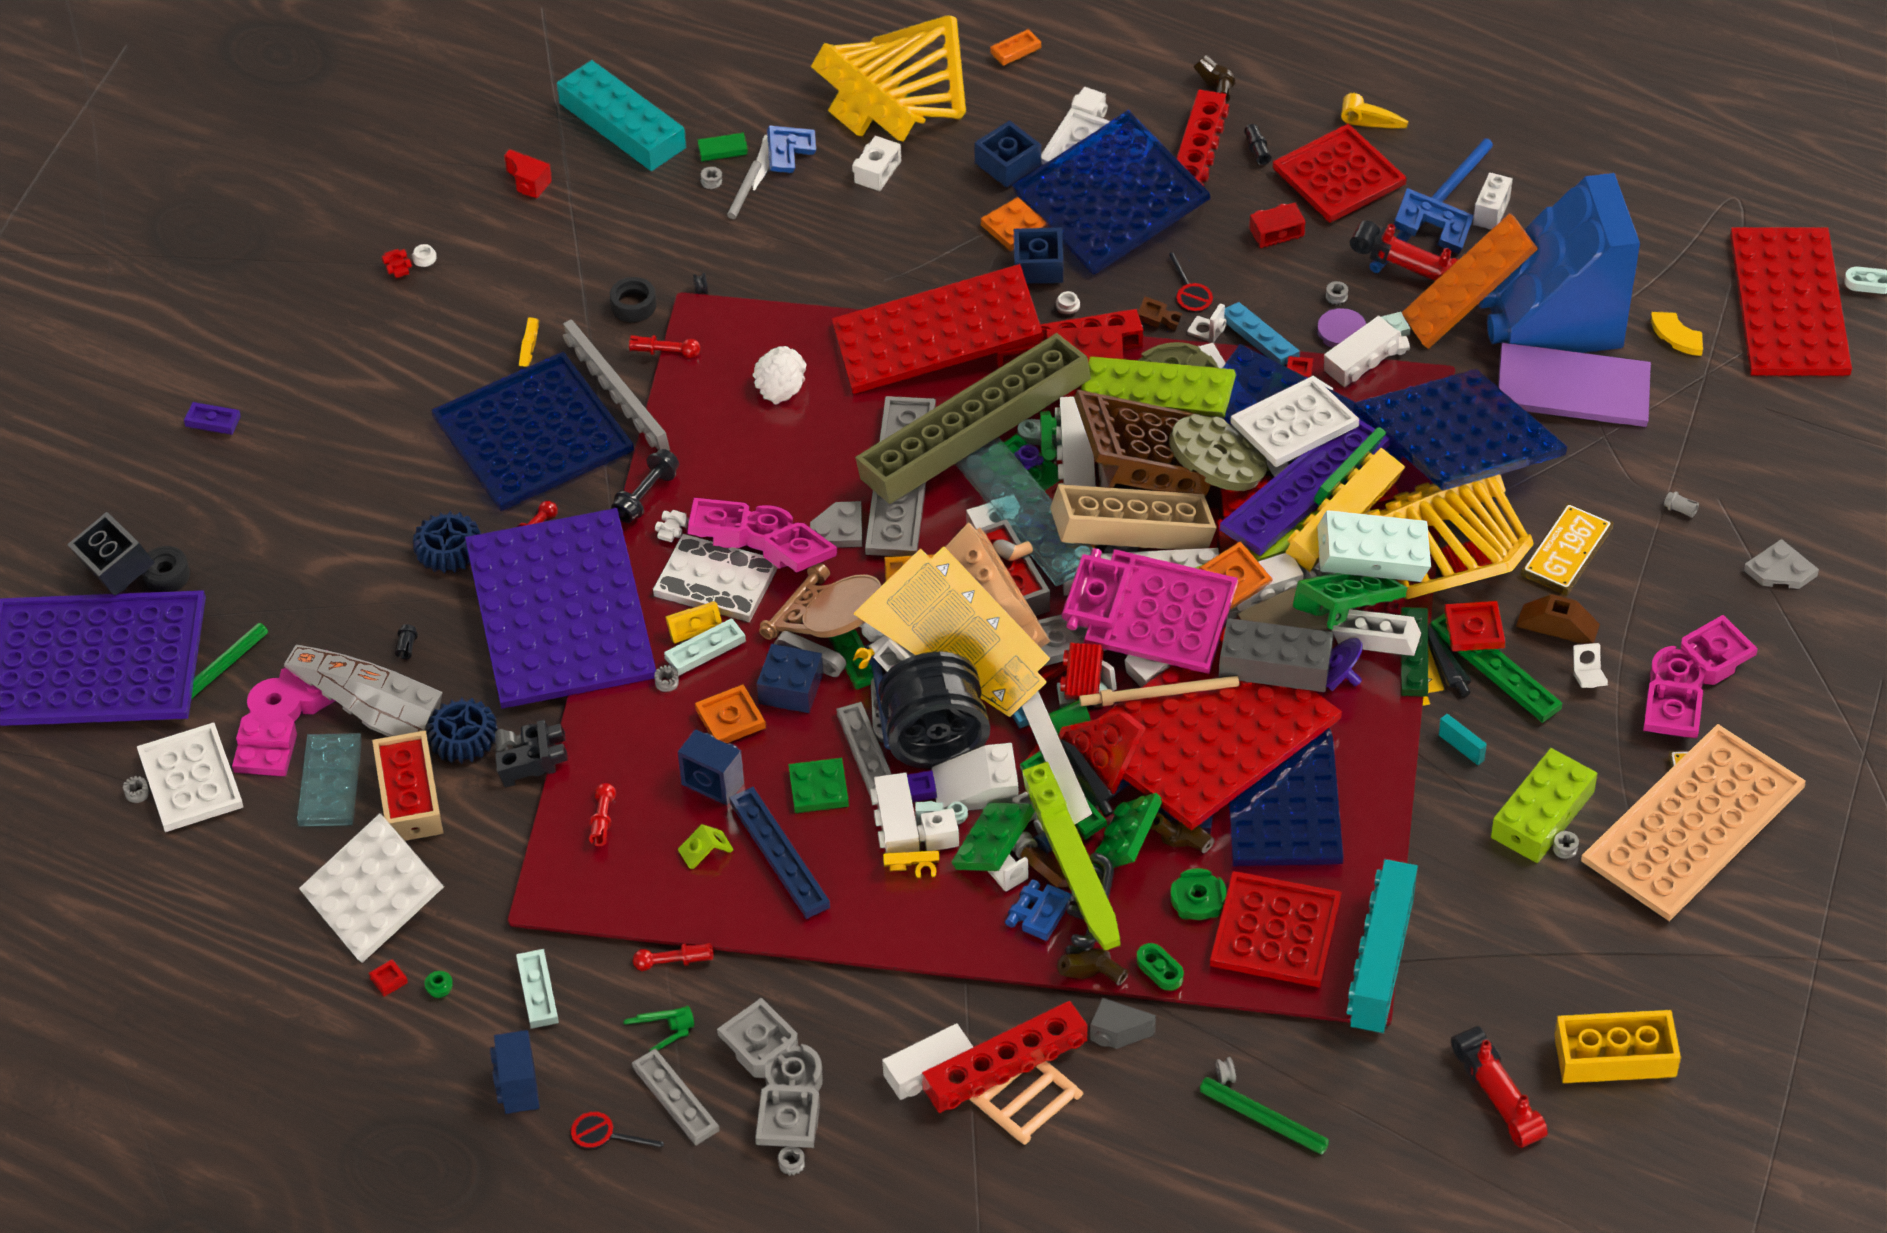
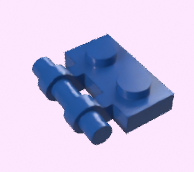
[1005,880,1072,941]

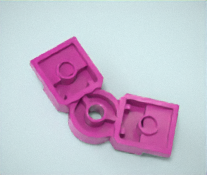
[688,498,837,572]
[1643,615,1758,739]
[232,650,335,776]

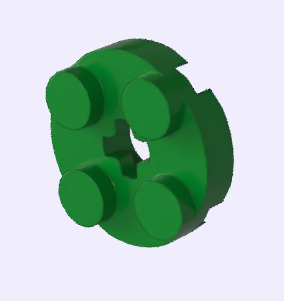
[1170,868,1226,920]

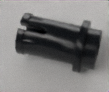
[395,624,418,659]

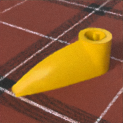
[1341,93,1408,128]

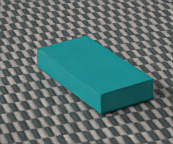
[1438,714,1487,766]

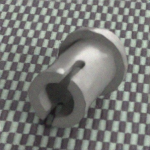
[1664,491,1699,518]

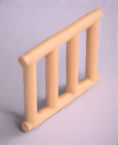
[954,1046,1083,1145]

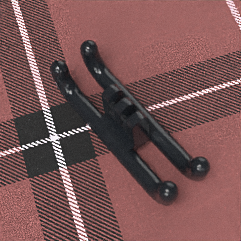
[1065,852,1114,955]

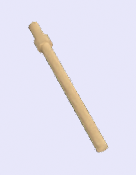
[1079,676,1239,706]

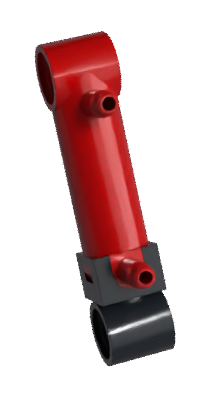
[1349,220,1459,281]
[1451,1026,1548,1148]

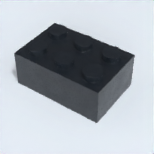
[67,512,155,596]

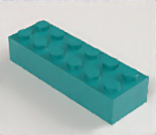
[557,60,686,171]
[1347,859,1418,1033]

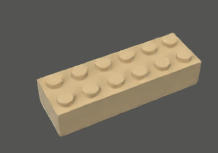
[1050,484,1216,550]

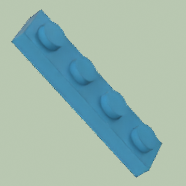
[1224,302,1300,367]

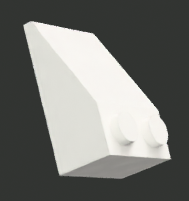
[932,743,1018,810]

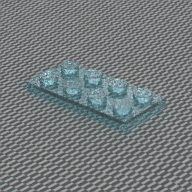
[297,733,362,826]

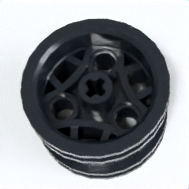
[878,651,991,769]

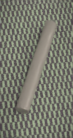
[727,161,762,219]

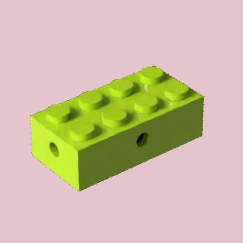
[1491,748,1598,863]

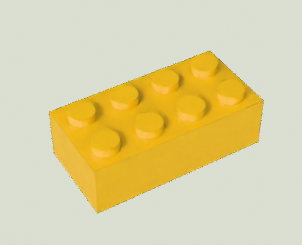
[1554,1010,1681,1083]

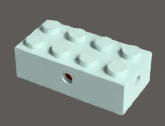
[1317,510,1431,582]

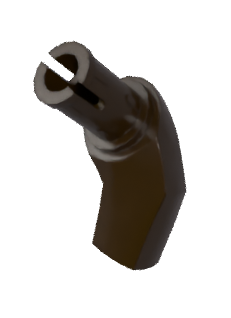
[1193,55,1235,102]
[1150,813,1215,853]
[1057,948,1129,985]

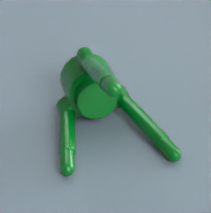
[623,1006,694,1052]

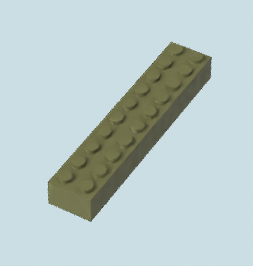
[855,333,1091,504]

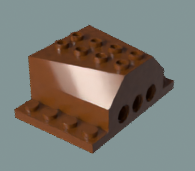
[1074,390,1214,496]

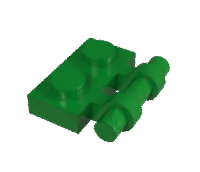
[1040,411,1057,460]

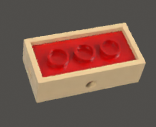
[372,730,443,841]

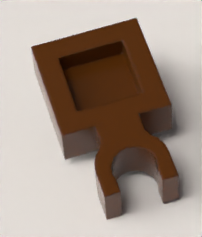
[1138,296,1182,331]

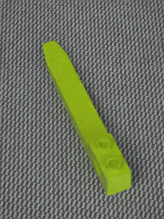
[1022,761,1121,951]

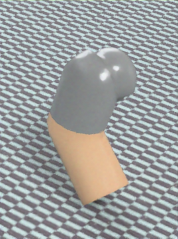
[993,540,1033,561]

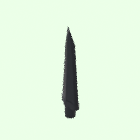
[1428,623,1471,697]
[1060,739,1114,817]

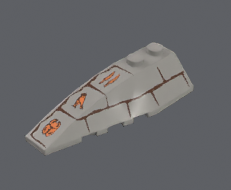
[284,645,442,737]

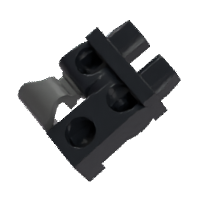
[495,720,568,788]

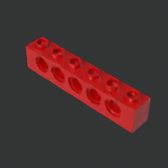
[1168,90,1229,207]
[994,309,1143,369]
[922,1001,1087,1113]

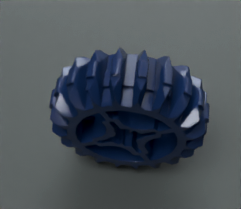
[413,510,481,574]
[425,697,498,764]

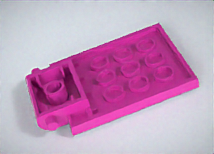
[1062,548,1238,674]

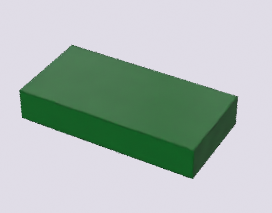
[698,133,748,161]

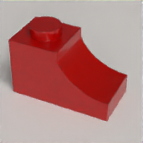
[504,149,552,199]

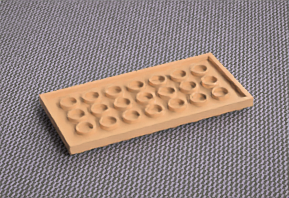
[1582,724,1806,921]

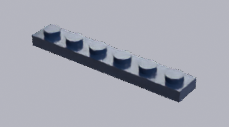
[729,787,830,919]

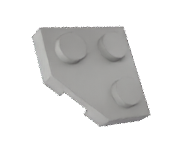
[810,501,862,548]
[1743,539,1819,589]

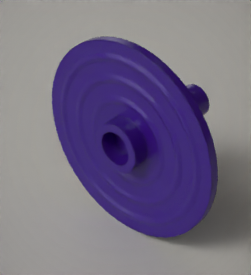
[1326,638,1363,691]

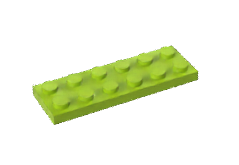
[1081,357,1236,418]

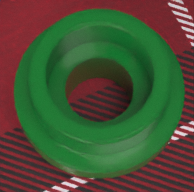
[425,971,453,998]

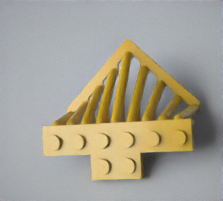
[811,15,966,142]
[1365,464,1534,599]

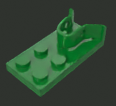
[1293,573,1408,630]

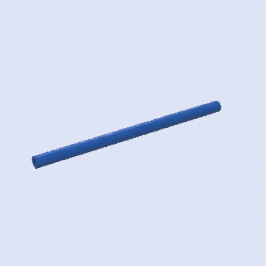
[1369,139,1493,273]

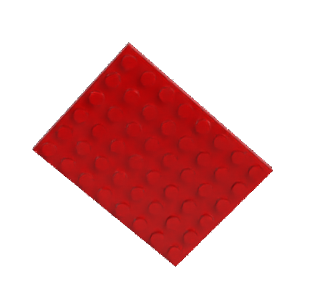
[1098,627,1342,830]

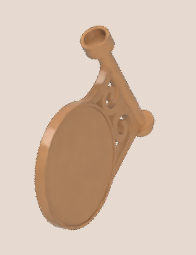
[759,562,882,640]

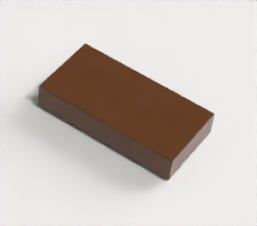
[1020,847,1069,888]

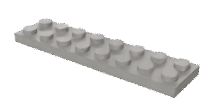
[865,396,936,556]

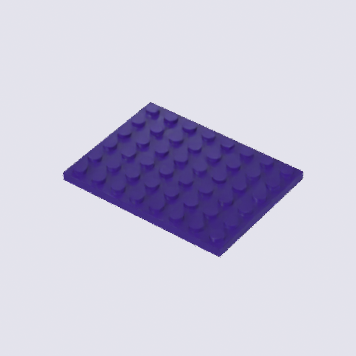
[465,508,656,709]
[0,590,206,726]

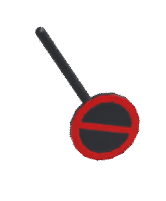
[1169,252,1213,313]
[571,1112,664,1149]

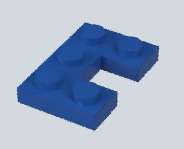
[1393,188,1474,254]

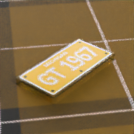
[1521,503,1614,596]

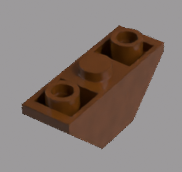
[1516,594,1600,644]

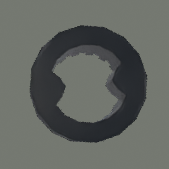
[693,273,708,295]

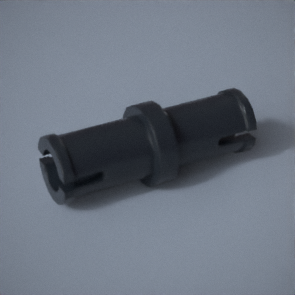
[1244,124,1271,165]

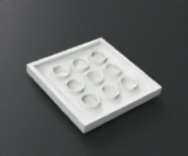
[299,814,444,963]

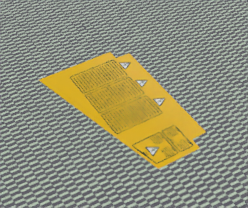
[854,547,1050,717]

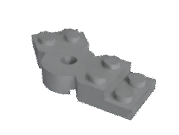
[717,998,823,1148]

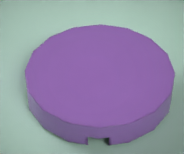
[1318,308,1366,348]

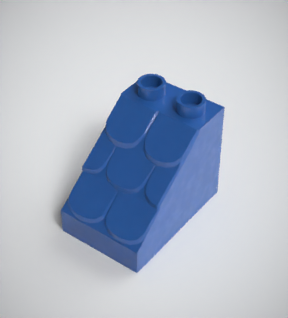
[1478,173,1640,353]

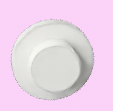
[412,244,437,267]
[1056,292,1080,314]

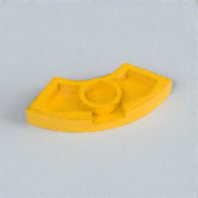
[1651,312,1703,356]
[519,317,540,367]

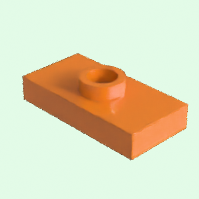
[990,29,1041,66]

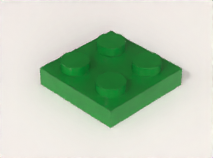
[789,758,849,813]

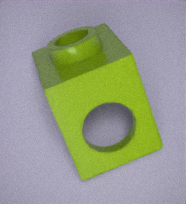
[678,824,734,869]

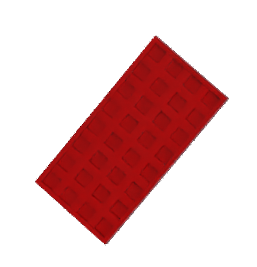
[1730,227,1852,376]
[832,264,1044,394]

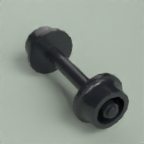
[611,449,679,523]

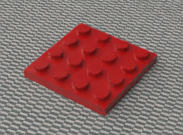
[1273,124,1407,223]
[1210,871,1342,988]

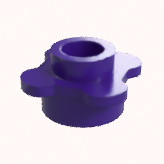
[1014,445,1044,470]

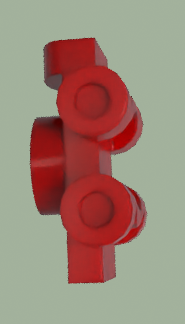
[381,249,412,278]

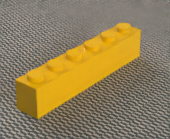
[1285,448,1405,572]

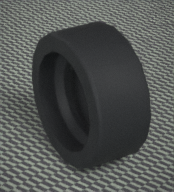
[610,277,656,322]

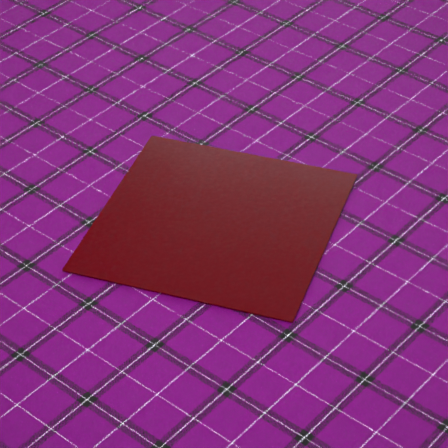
[508,292,1455,1027]

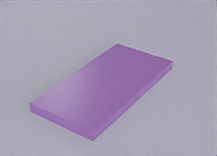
[1497,343,1651,427]

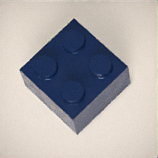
[974,120,1041,187]
[1014,228,1063,283]
[757,644,824,713]
[678,729,744,805]
[490,1030,540,1114]

